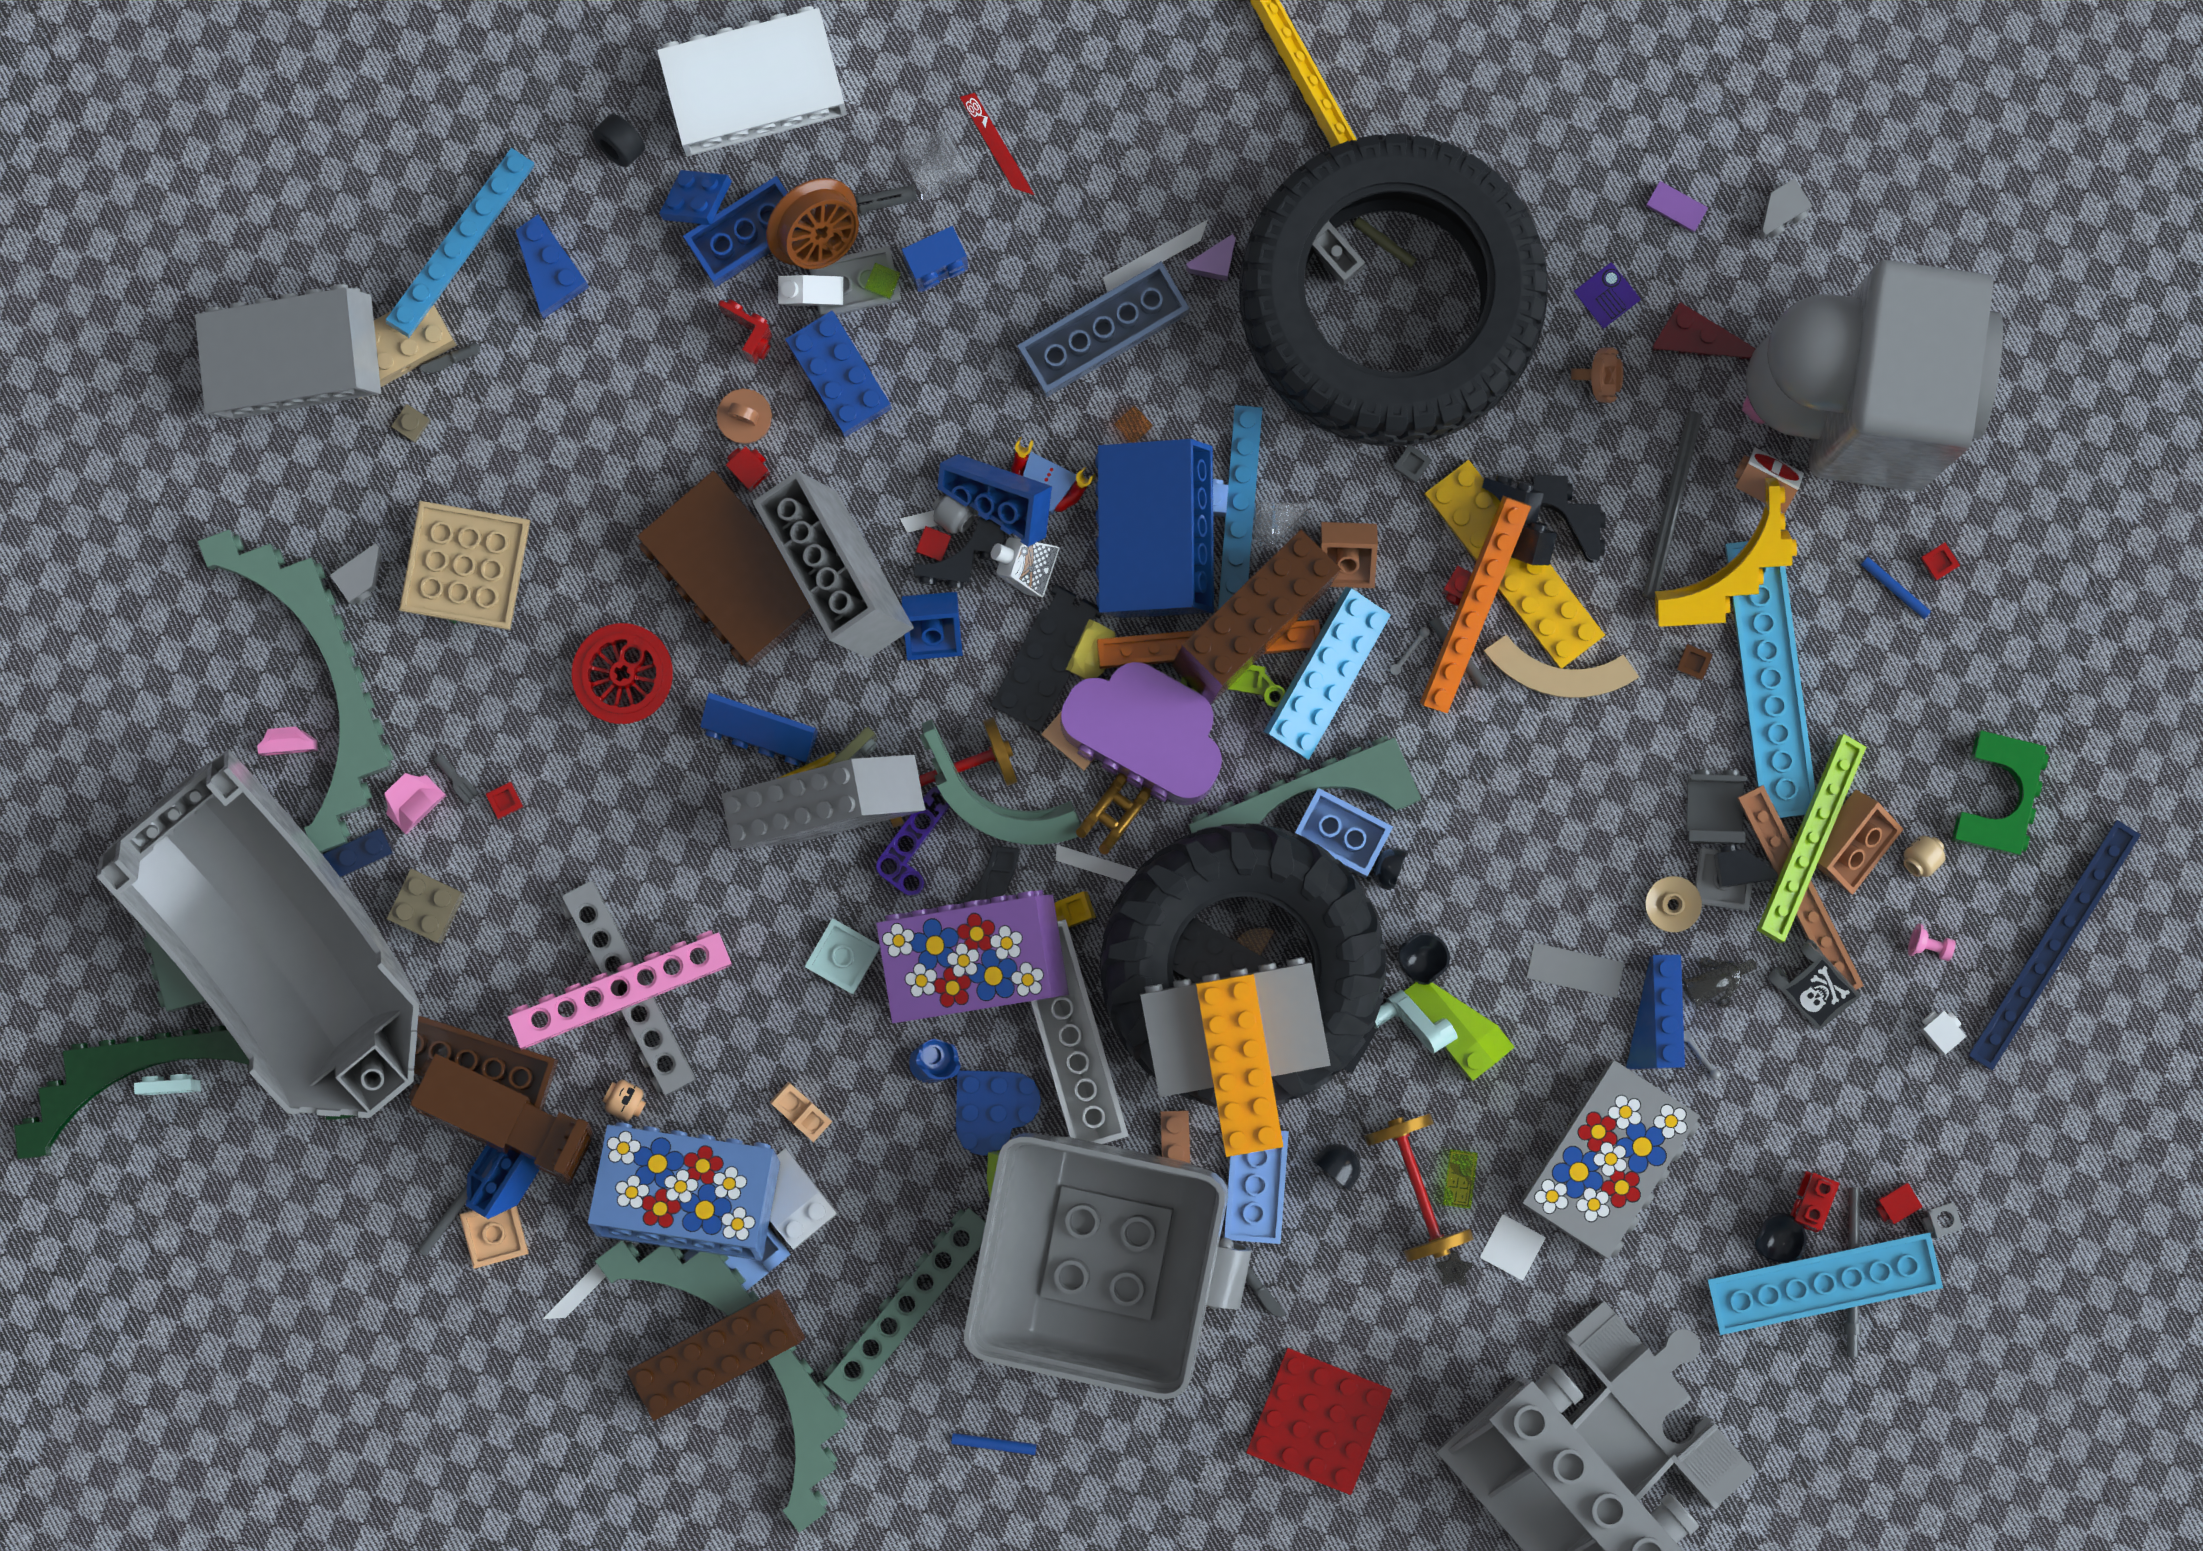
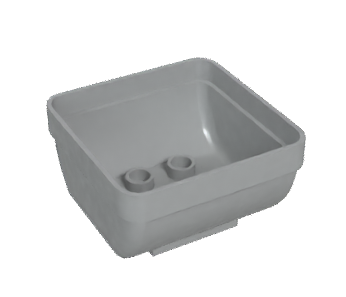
[964,1133,1252,1399]

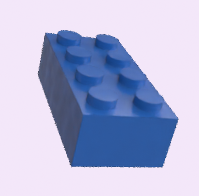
[683,176,801,288]
[785,310,892,438]

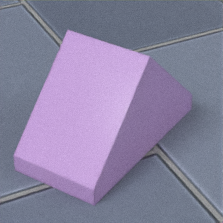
[1186,234,1236,281]

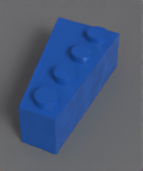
[937,454,1052,547]

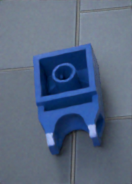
[902,225,968,292]

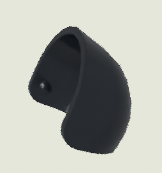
[1398,932,1450,985]
[1312,1144,1361,1191]
[1755,1212,1807,1263]

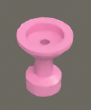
[1908,924,1956,961]

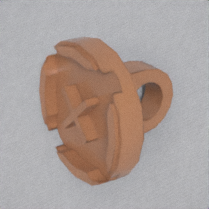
[1571,347,1623,403]
[716,388,772,445]

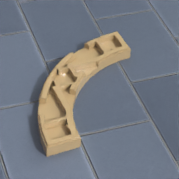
[1483,634,1639,698]

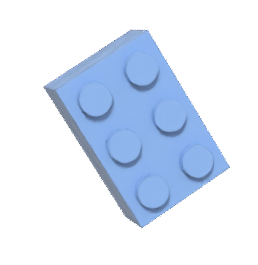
[1295,788,1393,879]

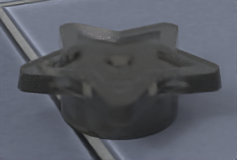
[1436,1251,1473,1286]

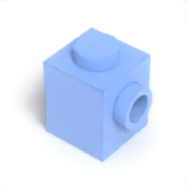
[1213,479,1229,517]

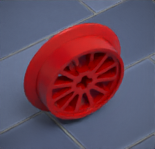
[571,623,673,724]

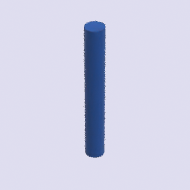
[1861,557,1931,619]
[951,1433,1037,1455]

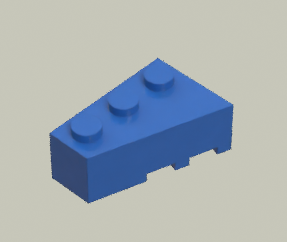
[516,214,589,319]

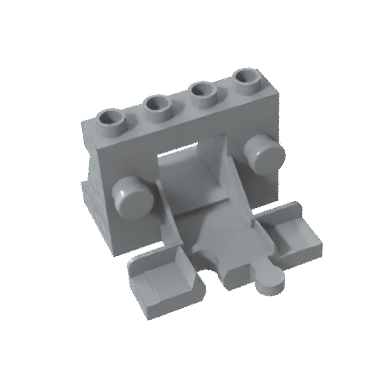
[1435,1301,1756,1551]

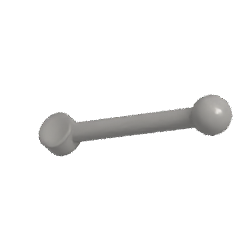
[1390,627,1430,675]
[1684,1031,1721,1080]

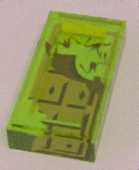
[1442,1149,1478,1209]

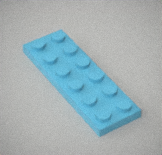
[1263,587,1391,760]

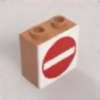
[1734,447,1804,514]

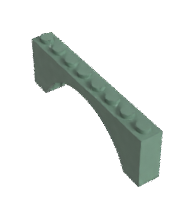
[1188,736,1421,833]

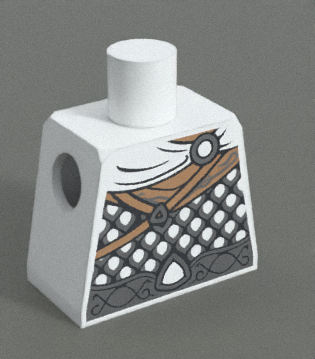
[991,537,1060,597]

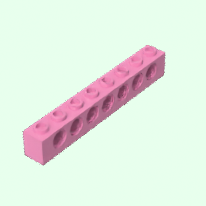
[508,930,732,1050]

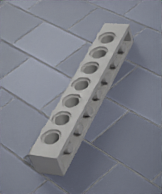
[560,880,697,1096]

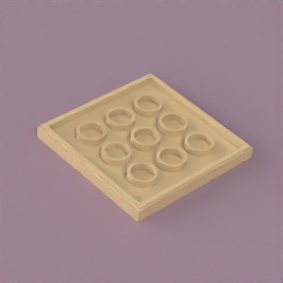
[399,501,531,630]

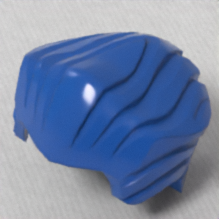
[909,1039,961,1084]

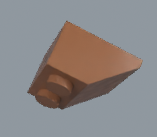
[1320,522,1378,588]

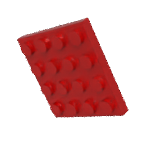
[1246,1347,1392,1495]

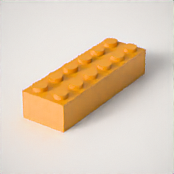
[1196,973,1284,1157]

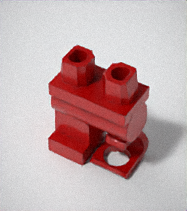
[1790,1171,1840,1232]

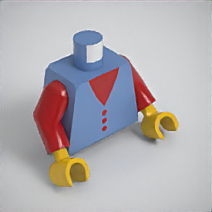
[1011,437,1096,515]

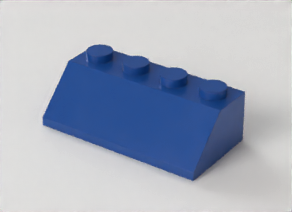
[700,692,818,767]

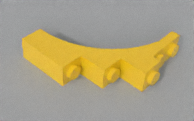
[1655,477,1797,627]

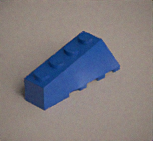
[1626,954,1685,1069]

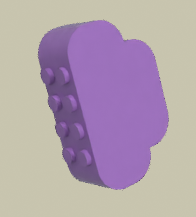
[1060,662,1222,805]

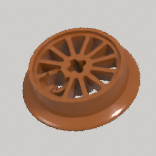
[766,178,859,269]

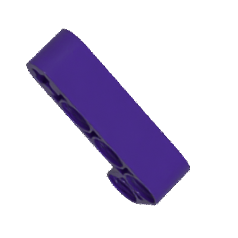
[876,786,950,897]

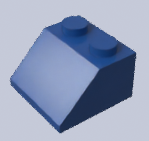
[902,592,963,660]

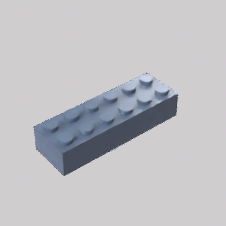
[1017,261,1190,398]

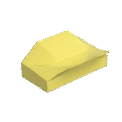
[1066,619,1115,680]

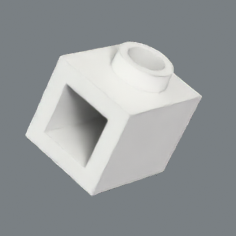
[1919,1011,1967,1055]

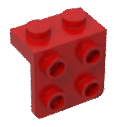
[718,299,773,364]

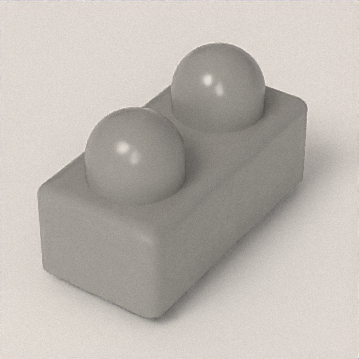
[1746,260,2003,492]

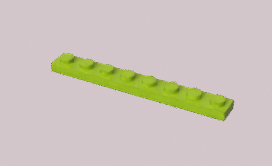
[1756,734,1867,943]

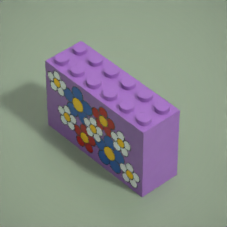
[876,890,1069,1023]

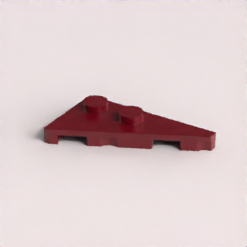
[1651,302,1756,360]

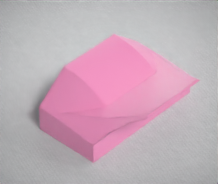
[257,726,318,756]
[384,773,446,835]

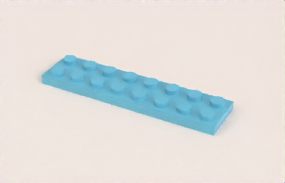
[1708,1233,1943,1335]

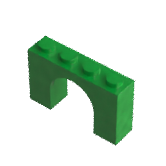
[1951,730,2049,857]

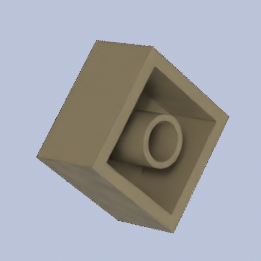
[386,868,465,944]

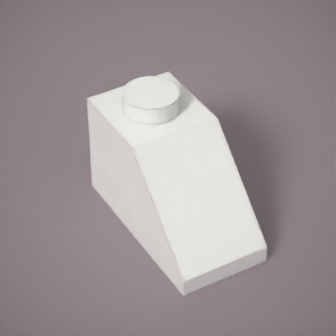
[778,275,843,306]

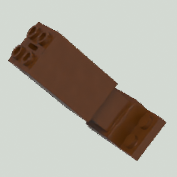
[409,1053,594,1187]

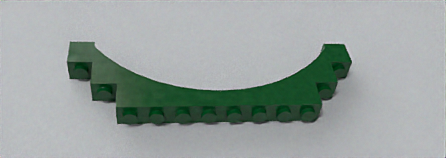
[14,1025,358,1159]

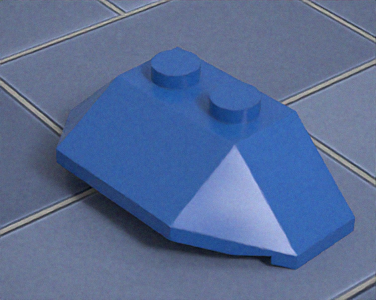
[466,1145,539,1219]

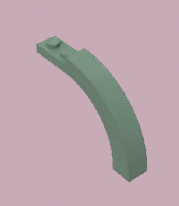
[920,719,1081,845]

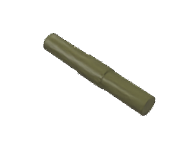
[1353,217,1417,268]

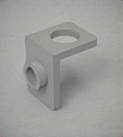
[1922,1203,1962,1239]

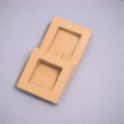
[770,1082,832,1142]

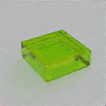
[865,263,901,300]

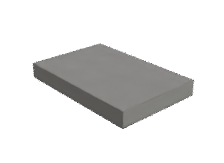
[810,246,902,317]

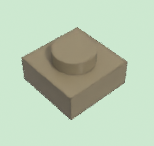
[391,404,431,443]

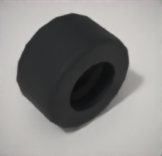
[592,114,645,167]

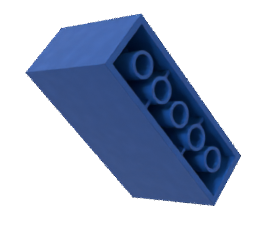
[1095,439,1214,618]

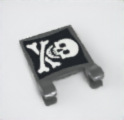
[1768,939,1861,1031]

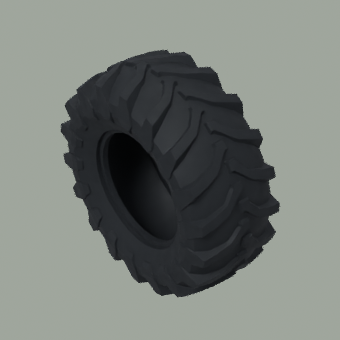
[1100,823,1386,1107]

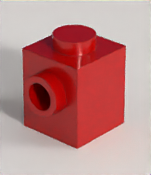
[726,446,770,493]
[1442,566,1472,607]

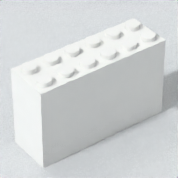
[657,6,847,157]

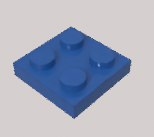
[659,170,732,225]

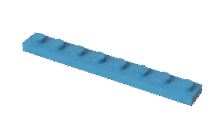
[385,148,534,338]
[1218,405,1263,610]

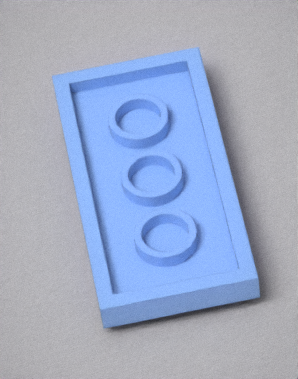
[1224,1131,1289,1244]

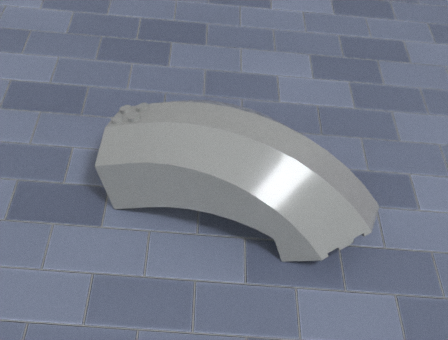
[97,749,419,1118]

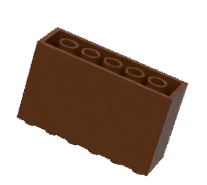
[637,470,814,668]
[1171,530,1341,705]

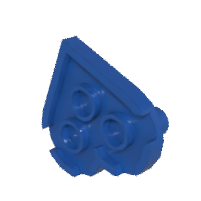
[956,1070,1041,1156]

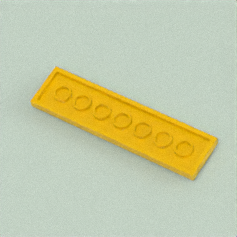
[1424,460,1605,669]

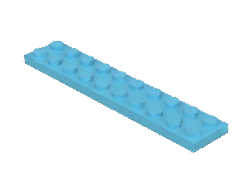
[1725,541,1815,818]

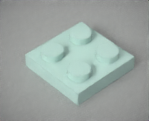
[805,918,880,995]
[134,1074,201,1095]

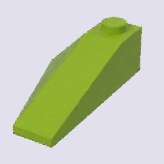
[1404,982,1515,1082]

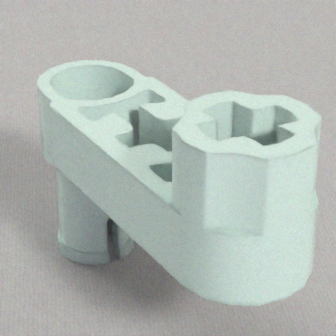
[1373,990,1457,1053]

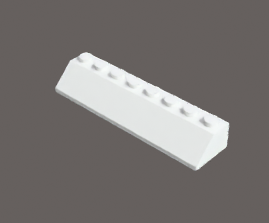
[1031,919,1128,1144]

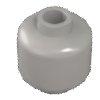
[932,495,975,534]

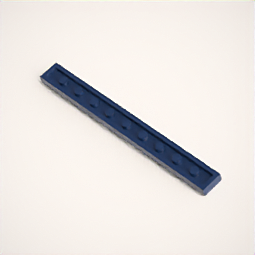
[1967,820,2141,1071]

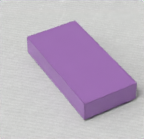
[1646,181,1708,233]

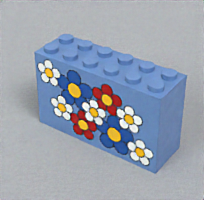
[588,1122,780,1261]

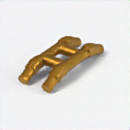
[1076,773,1152,855]

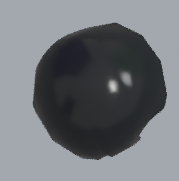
[1374,848,1409,890]

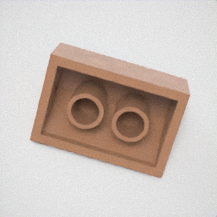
[1816,789,1904,895]

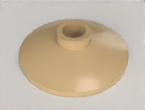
[1645,876,1702,932]

